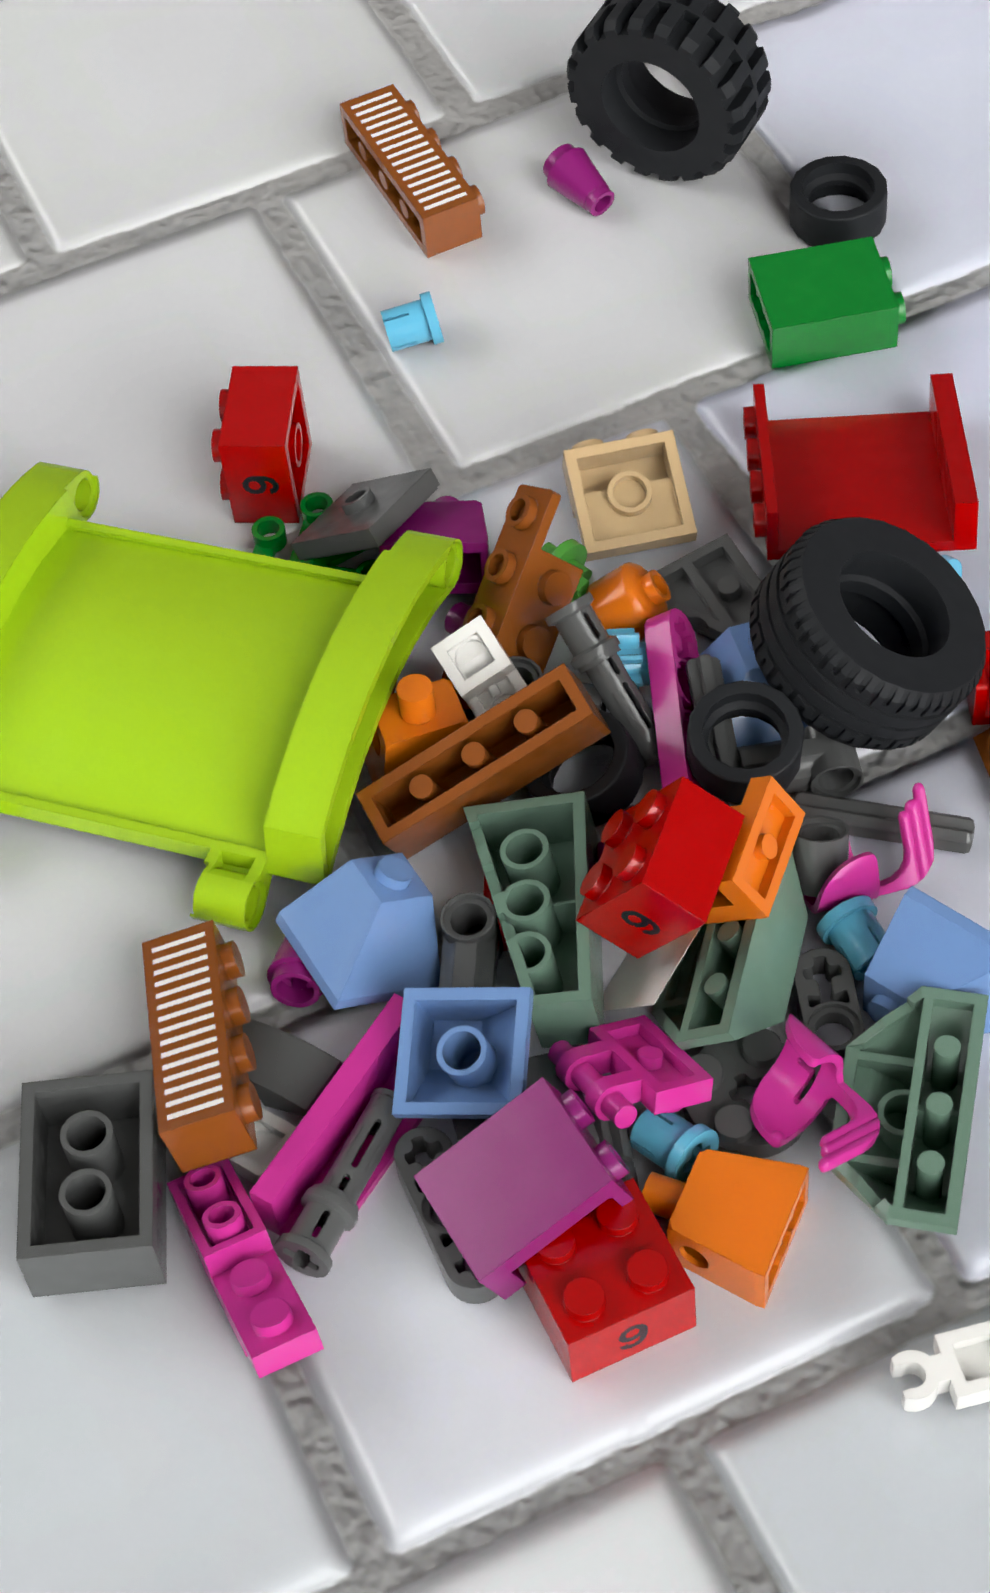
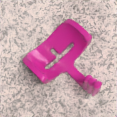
[803,782,934,914]
[750,1014,880,1173]

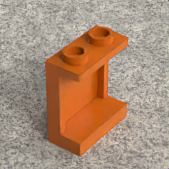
[706,775,806,924]

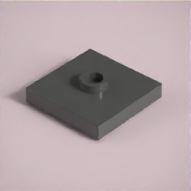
[291,468,440,561]

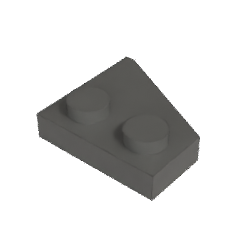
[657,534,761,641]

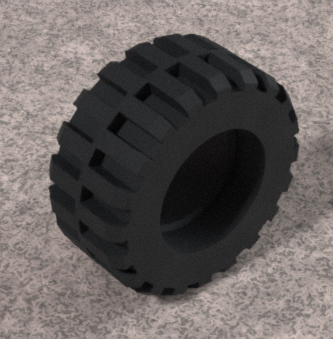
[566,0,771,182]

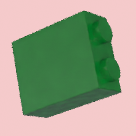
[748,236,906,369]

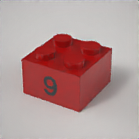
[211,366,312,523]
[576,776,745,959]
[517,1178,696,1382]

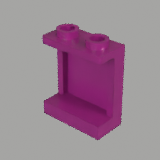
[413,1077,634,1300]

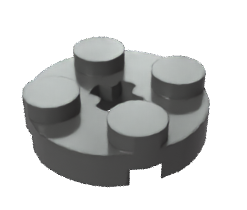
[683,1029,813,1158]

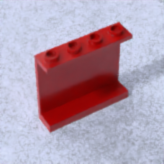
[743,373,979,560]

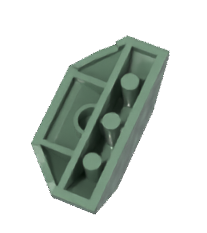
[651,853,808,1050]
[830,986,989,1235]

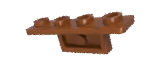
[442,484,583,713]

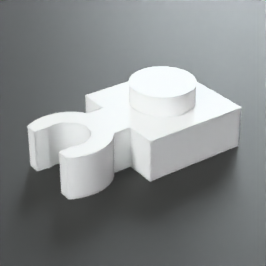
[890,1321,990,1412]

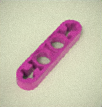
[644,608,704,789]

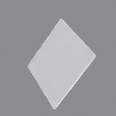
[603,926,701,1011]

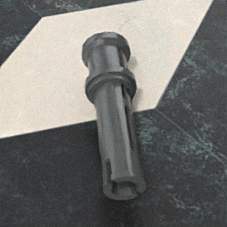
[544,592,659,769]
[274,1087,404,1278]

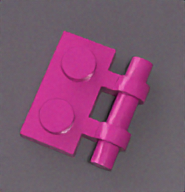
[548,1015,713,1129]

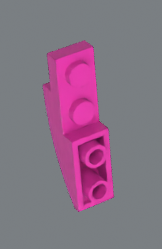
[166,1159,324,1379]

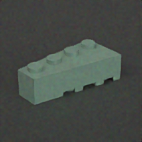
[463,791,605,1048]

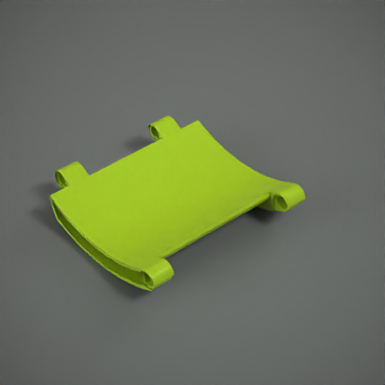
[0,462,463,932]

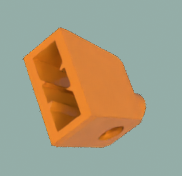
[365,674,469,783]
[642,1149,809,1309]

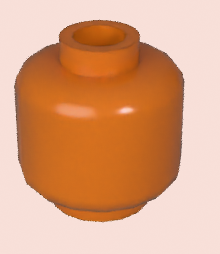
[586,562,671,641]

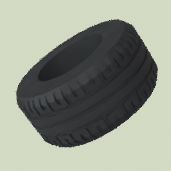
[749,517,986,750]

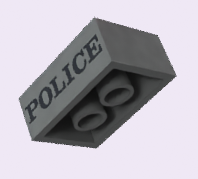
[16,1069,167,1297]

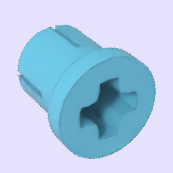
[380,291,444,352]
[816,895,885,981]
[630,1109,719,1182]

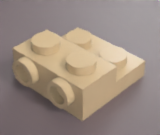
[562,428,697,562]

